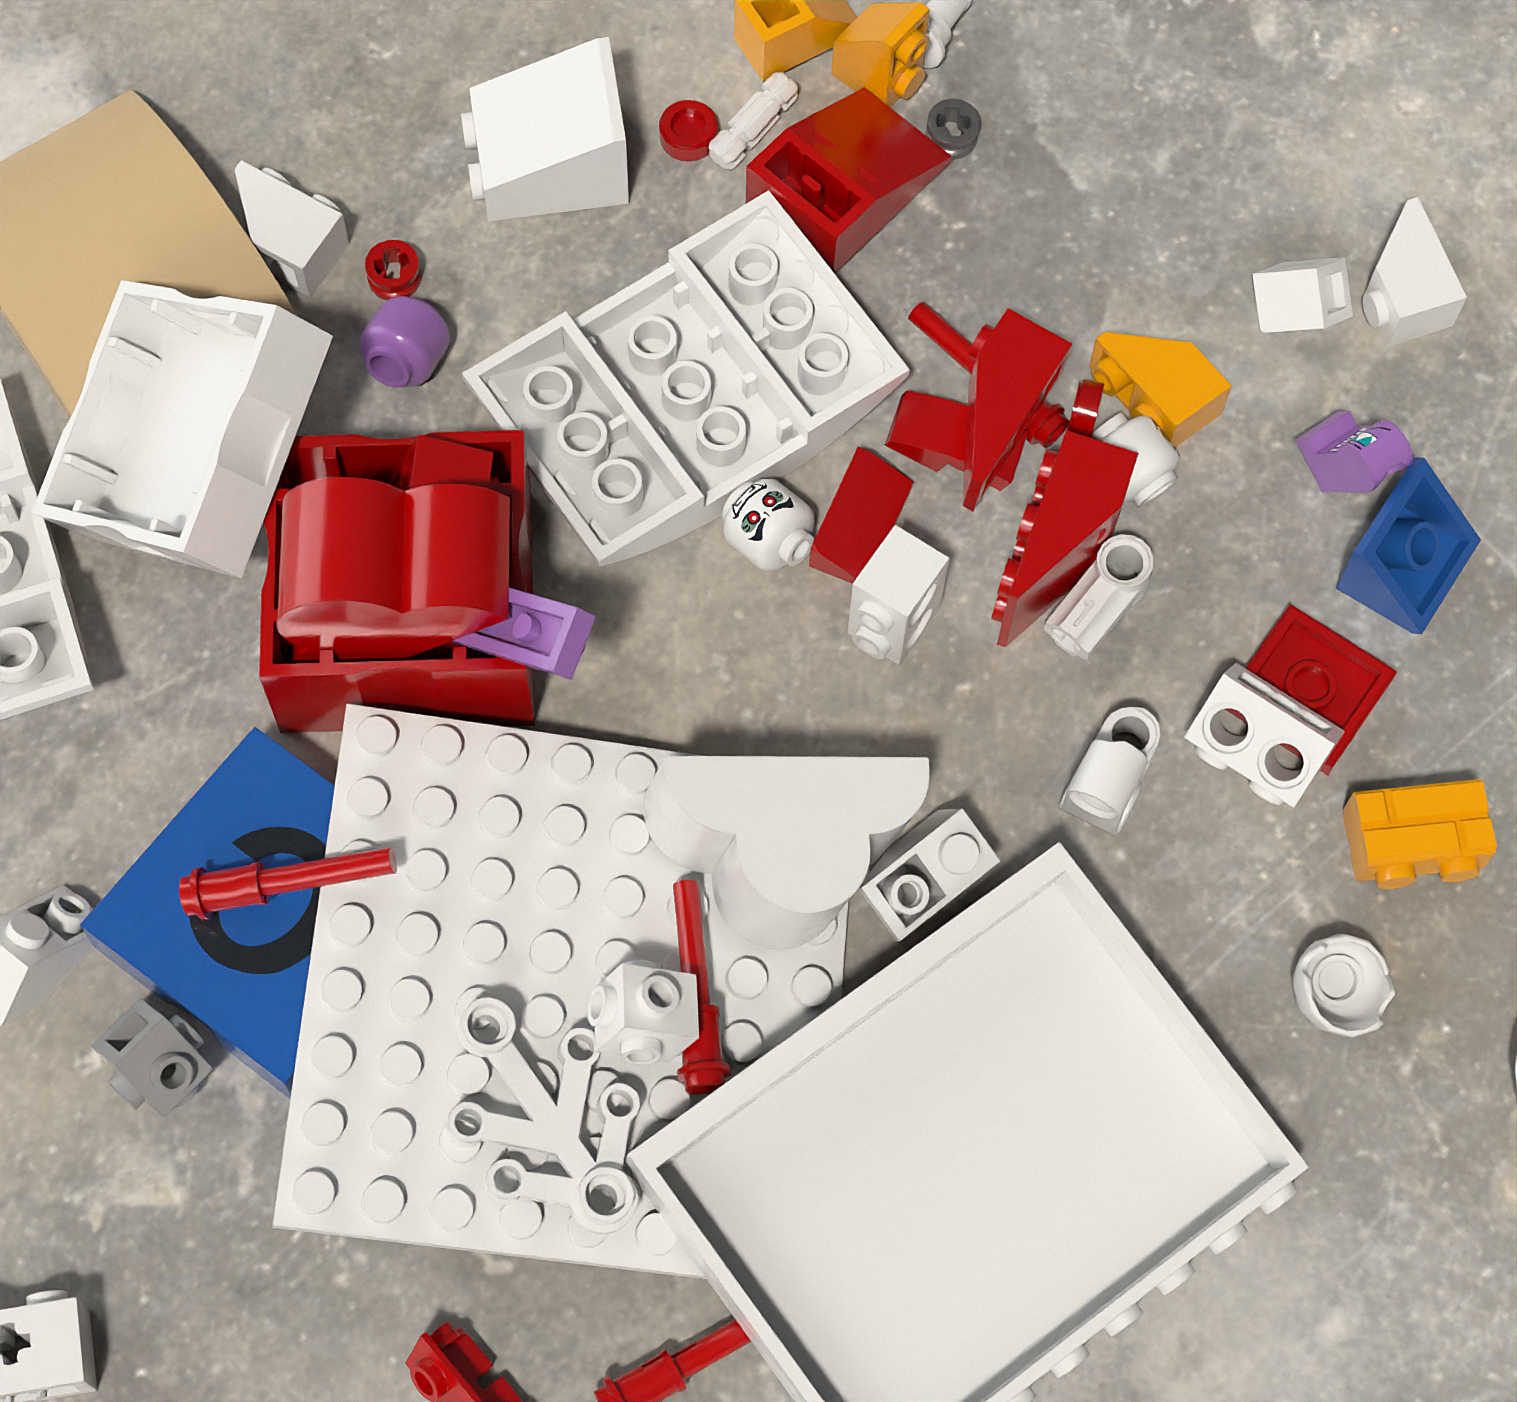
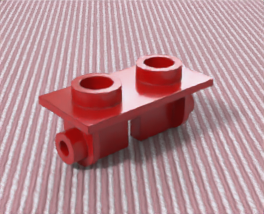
[405,1322,523,1402]

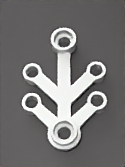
[445,997,640,1234]

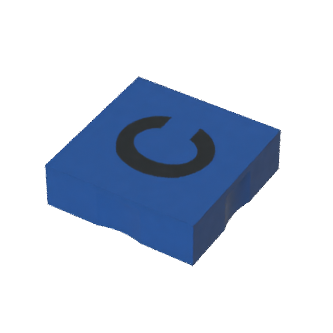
[80,726,335,1099]

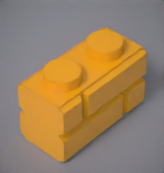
[1343,779,1497,889]

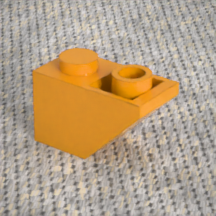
[734,0,857,82]
[831,2,930,108]
[1089,332,1232,447]

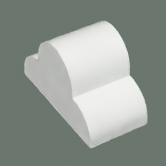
[643,756,930,949]

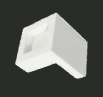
[1252,257,1353,333]

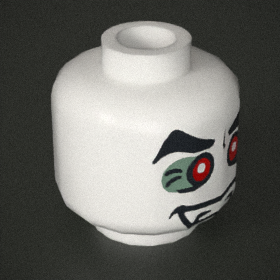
[1092,413,1180,508]
[722,479,815,571]

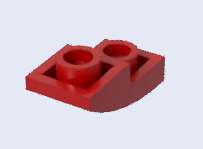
[884,390,1028,491]

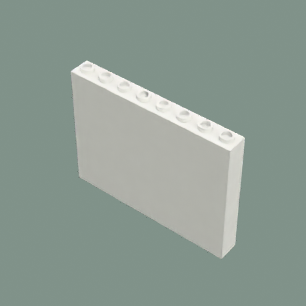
[623,842,1309,1402]

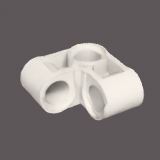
[1059,707,1161,837]

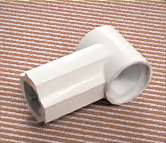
[1044,534,1153,661]

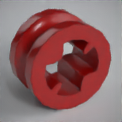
[365,240,421,301]

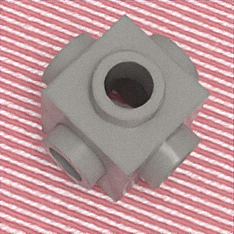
[91,998,213,1118]

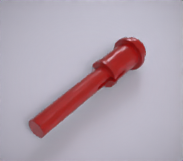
[908,301,1069,448]
[179,847,397,921]
[673,880,731,1095]
[593,1319,751,1402]

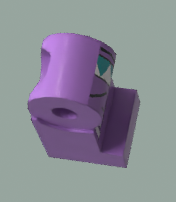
[1295,411,1414,493]

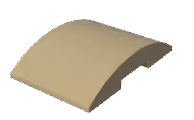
[0,89,298,420]

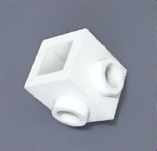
[588,960,699,1065]

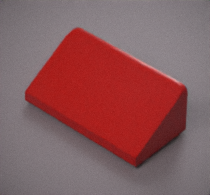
[809,447,914,584]

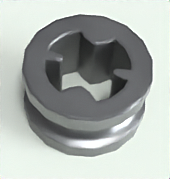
[926,98,980,160]

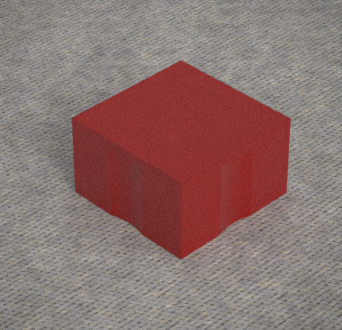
[259,430,535,733]

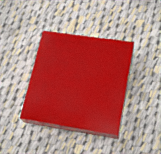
[1225,604,1397,776]

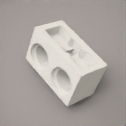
[847,525,949,666]
[1184,663,1345,808]

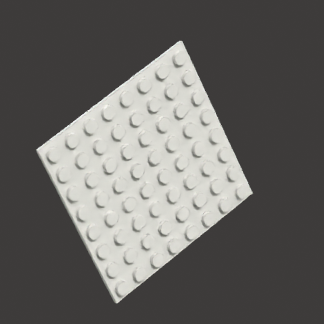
[272,704,848,1279]

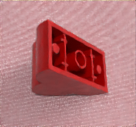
[277,477,510,664]

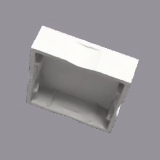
[32,280,333,579]

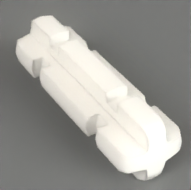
[709,72,798,170]

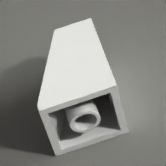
[461,37,629,222]

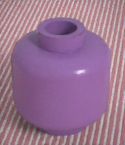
[359,296,450,388]

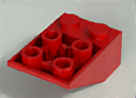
[745,87,952,274]
[991,430,1139,647]

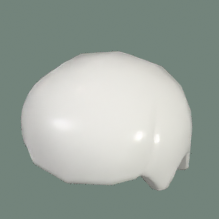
[1293,934,1395,1037]

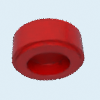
[659,100,718,162]
[1068,379,1104,438]

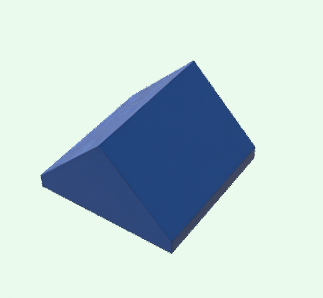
[1336,457,1481,635]

